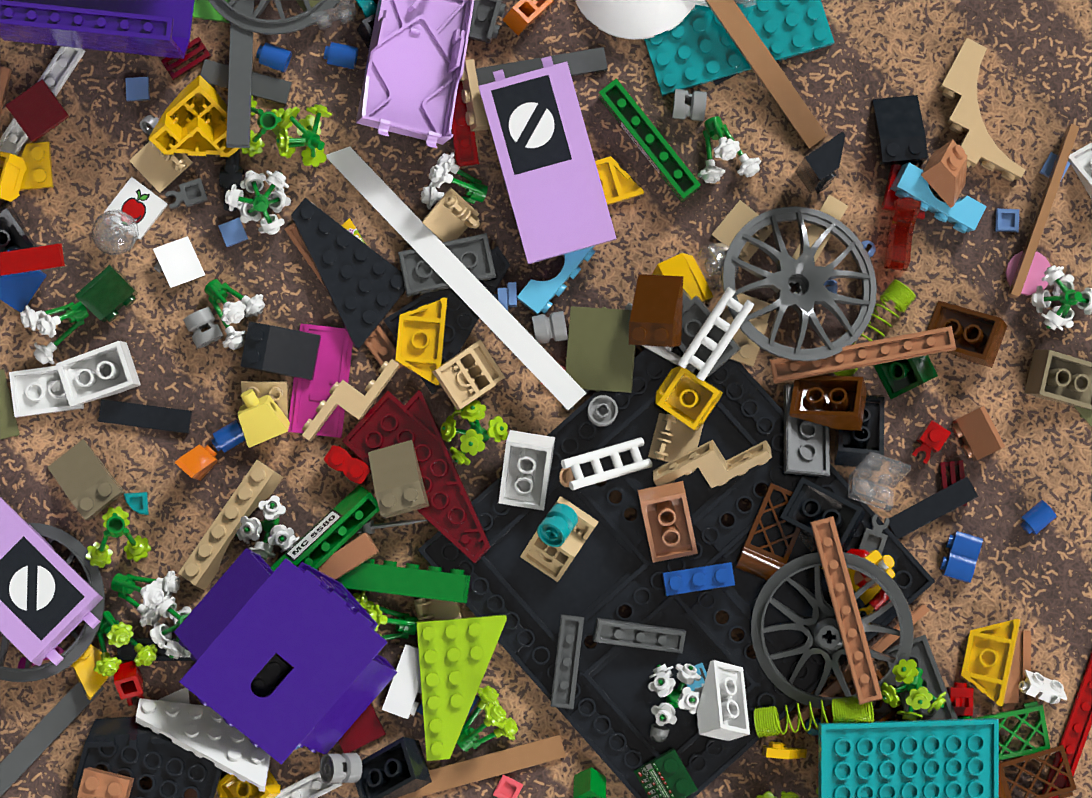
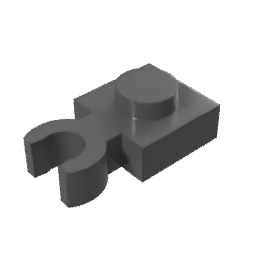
[165,178,208,209]
[858,514,889,555]

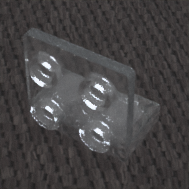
[310,0,358,29]
[848,452,911,511]

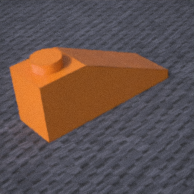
[503,0,555,36]
[174,444,219,481]

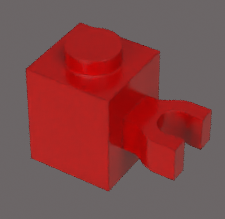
[911,420,951,464]
[114,660,145,706]
[947,682,974,716]

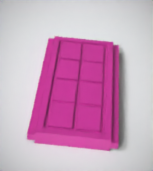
[288,324,353,438]

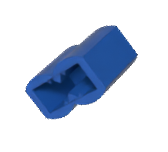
[939,531,983,583]

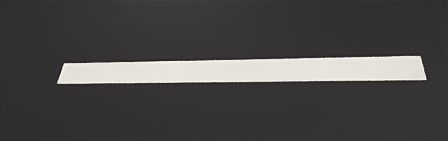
[326,147,586,410]

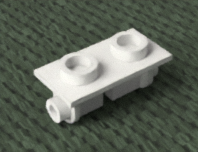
[1019,670,1067,704]

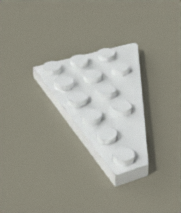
[136,698,271,792]

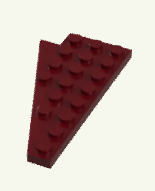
[342,390,491,564]

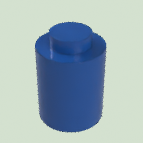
[256,42,292,73]
[324,42,359,69]
[211,419,245,453]
[1020,500,1057,535]

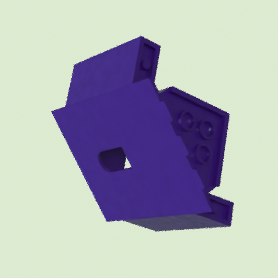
[174,548,398,765]

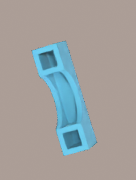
[890,163,987,233]
[517,246,596,315]

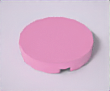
[1005,251,1051,296]

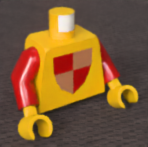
[822,549,895,615]

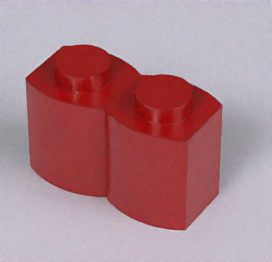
[324,445,371,485]

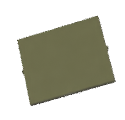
[566,306,635,393]

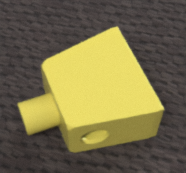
[238,389,290,448]

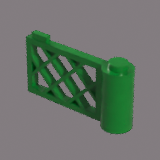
[957,701,1050,761]

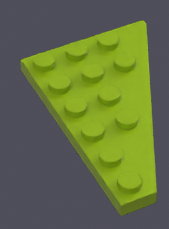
[416,615,507,761]

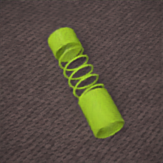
[829,279,916,376]
[754,695,874,738]

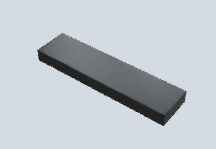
[200,59,292,105]
[550,614,584,709]
[592,618,686,654]

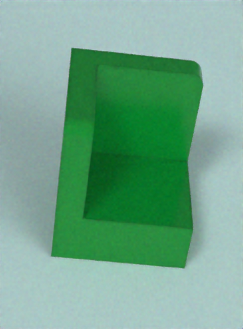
[573,767,606,798]

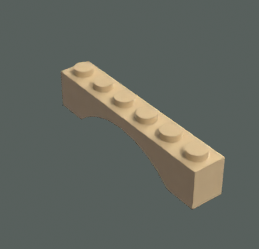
[178,460,283,590]

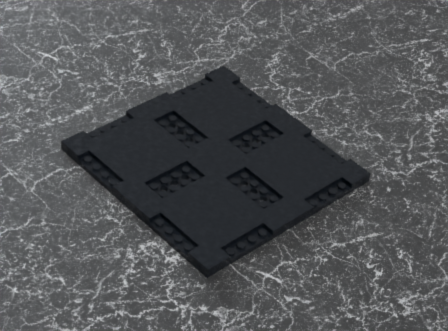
[418,346,935,798]

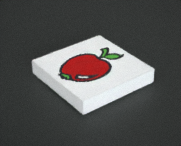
[104,177,168,240]

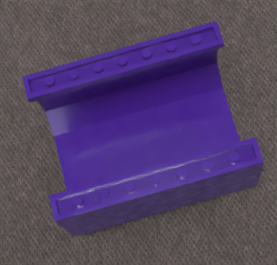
[0,0,195,59]

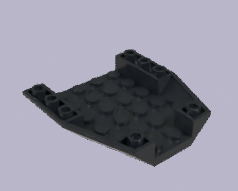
[71,716,222,798]

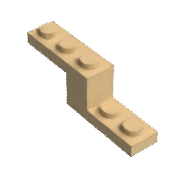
[460,59,490,131]
[302,359,400,441]
[653,440,772,488]

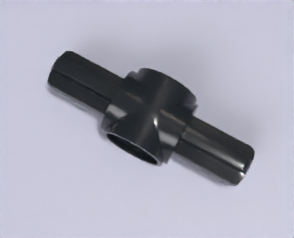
[219,149,244,211]

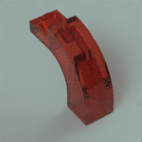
[884,197,921,271]

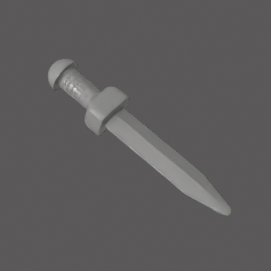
[355,520,427,534]

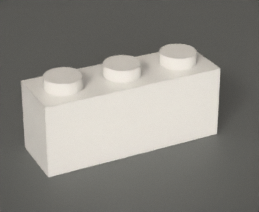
[382,644,421,719]

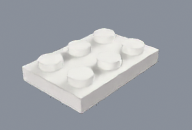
[9,366,84,418]

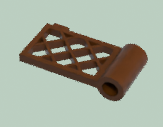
[735,483,800,581]
[999,745,1077,798]

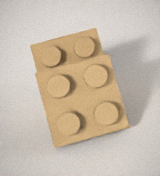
[721,294,771,367]
[433,340,505,410]
[520,496,598,582]

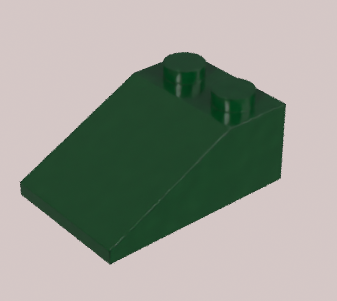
[75,265,138,323]

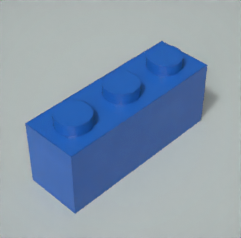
[662,562,735,596]

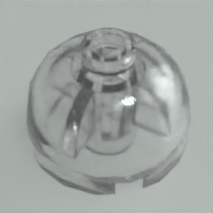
[91,210,139,255]
[698,243,740,289]

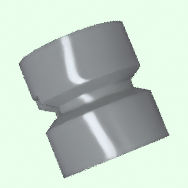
[672,89,707,121]
[183,307,223,349]
[532,311,568,344]
[587,395,618,427]
[320,753,362,784]

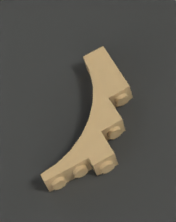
[939,38,1025,181]

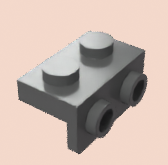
[468,0,506,44]

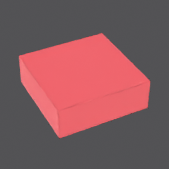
[493,774,523,798]

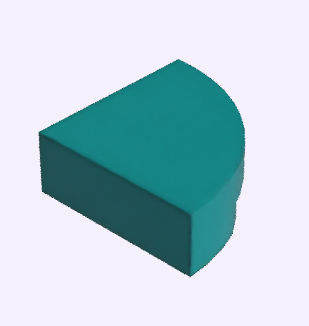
[124,492,149,515]

